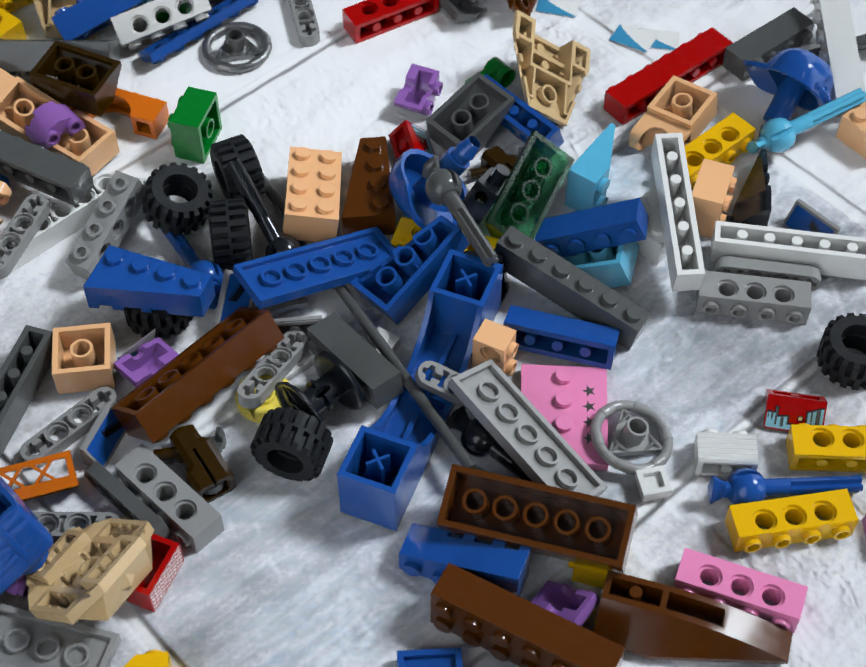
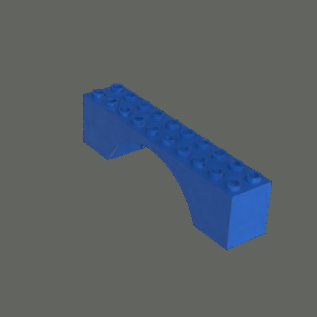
[337,249,503,531]

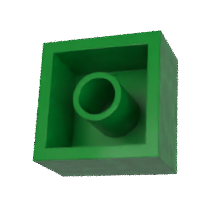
[167,86,222,164]

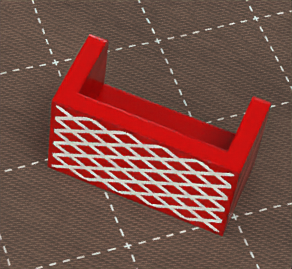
[126,533,184,613]

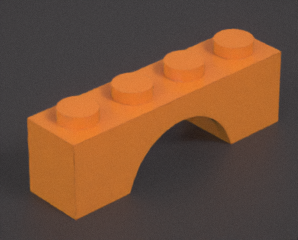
[68,88,169,140]

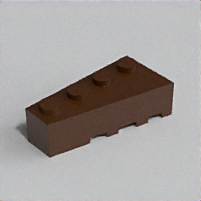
[342,136,396,235]

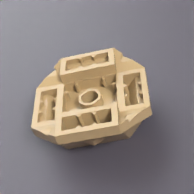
[26,518,154,625]

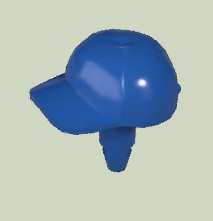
[742,48,833,137]
[389,136,481,229]

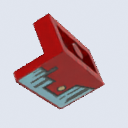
[388,120,434,159]
[763,389,828,431]

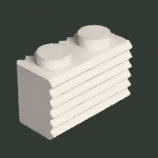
[693,429,759,477]

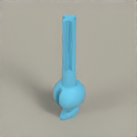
[746,88,866,154]

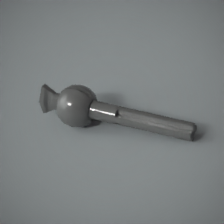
[421,155,499,267]

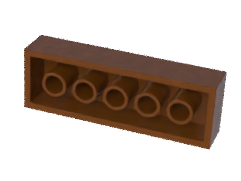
[111,306,284,443]
[436,464,638,574]
[431,563,626,667]

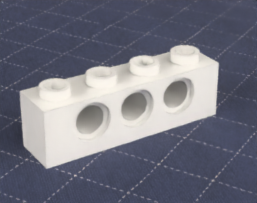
[110,0,213,50]

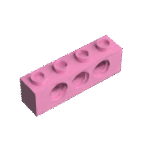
[673,548,808,633]

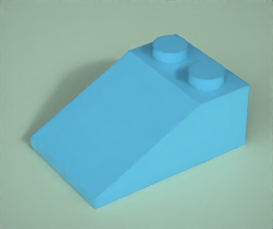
[565,123,615,211]
[562,242,639,288]

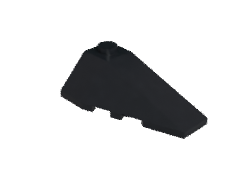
[726,149,771,226]

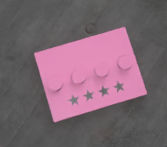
[520,364,609,471]

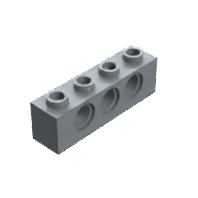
[65,170,145,279]
[695,270,812,325]
[114,443,225,553]

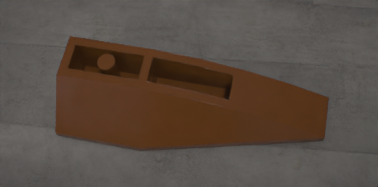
[593,570,793,664]

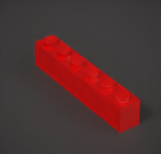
[603,27,733,126]

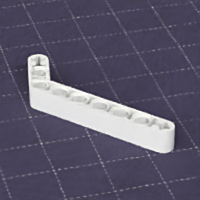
[0,173,171,280]

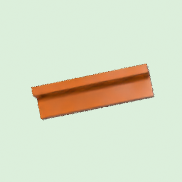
[0,450,80,502]

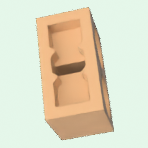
[472,318,519,376]

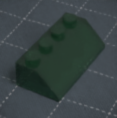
[484,130,575,240]

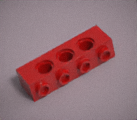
[342,0,439,44]

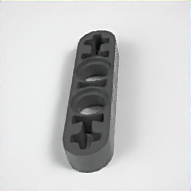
[83,461,172,539]

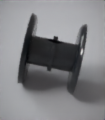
[275,350,365,423]

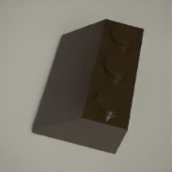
[29,40,122,117]

